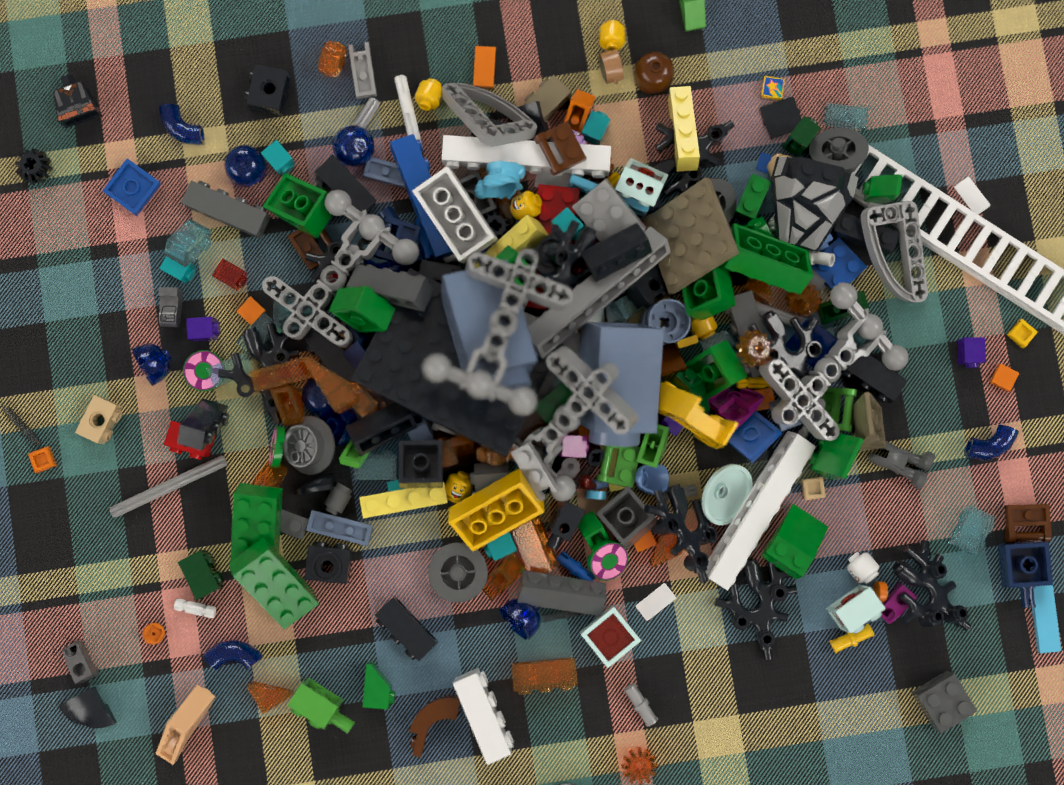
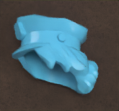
[475,160,526,199]

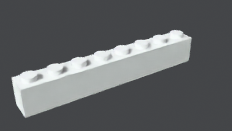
[442,135,611,178]
[706,431,816,590]

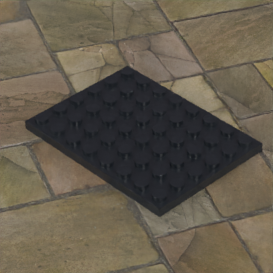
[351,268,562,458]

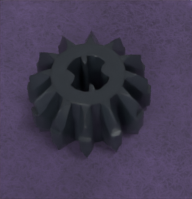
[14,148,53,184]
[483,210,512,245]

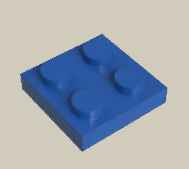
[102,158,162,216]
[811,237,867,291]
[727,410,782,463]

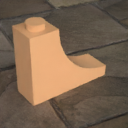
[156,685,215,765]

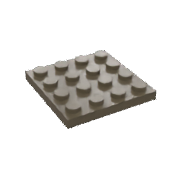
[643,177,739,294]

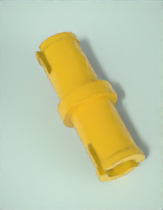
[829,624,875,653]

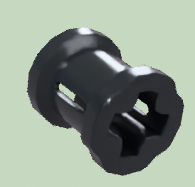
[580,442,604,466]

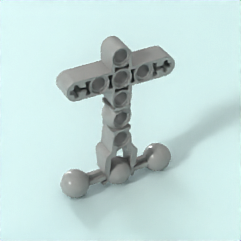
[262,190,419,348]
[422,249,573,415]
[759,282,909,441]
[512,346,638,502]

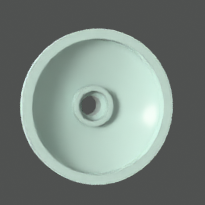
[702,464,753,525]

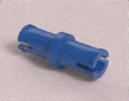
[555,550,596,581]

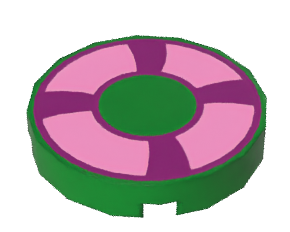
[183,350,226,392]
[269,426,285,468]
[587,539,629,581]

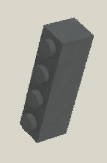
[181,180,271,239]
[347,264,434,311]
[724,290,768,378]
[517,570,607,616]

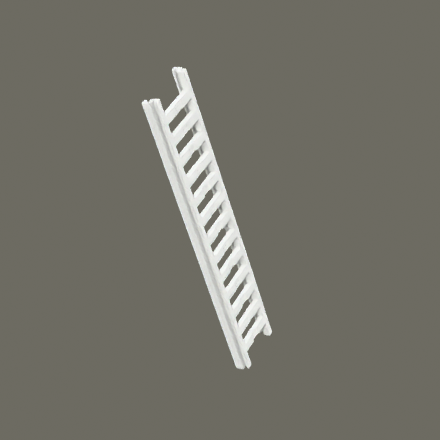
[852,145,1064,335]

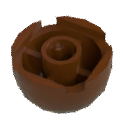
[634,51,675,94]

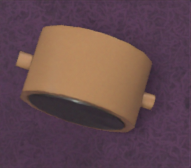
[599,49,624,84]

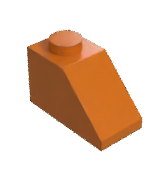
[563,89,596,133]

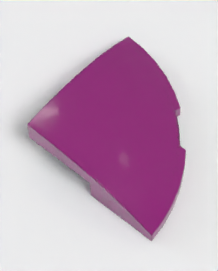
[708,388,764,431]

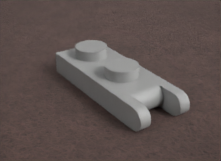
[348,42,377,99]
[510,441,559,501]

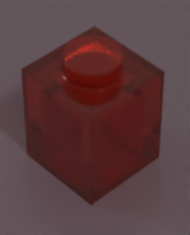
[212,258,248,292]

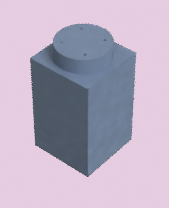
[440,260,538,399]
[578,321,664,447]

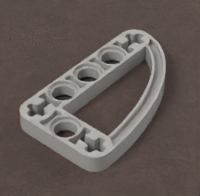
[442,83,537,147]
[861,201,928,302]

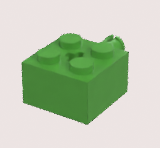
[287,678,355,734]

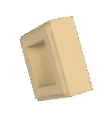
[801,477,826,500]

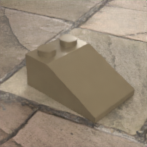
[851,392,886,451]

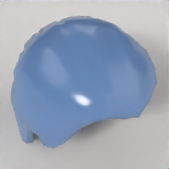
[635,464,669,495]

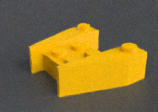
[658,381,738,449]

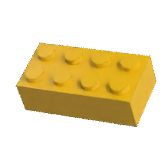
[448,468,544,552]

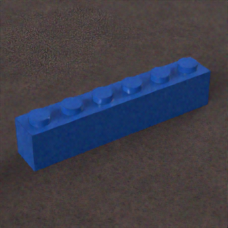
[390,134,454,261]

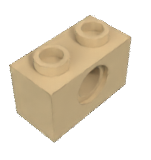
[75,395,123,444]

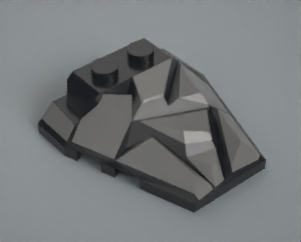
[771,157,858,253]

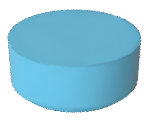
[585,490,607,500]

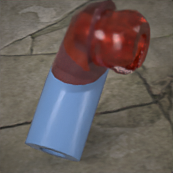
[580,475,609,490]

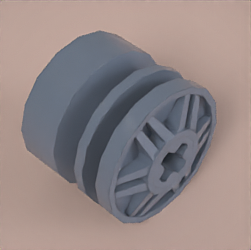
[639,299,691,345]

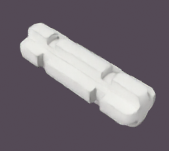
[174,599,216,618]

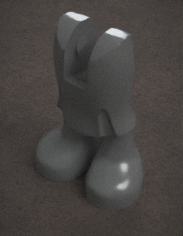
[868,442,935,490]

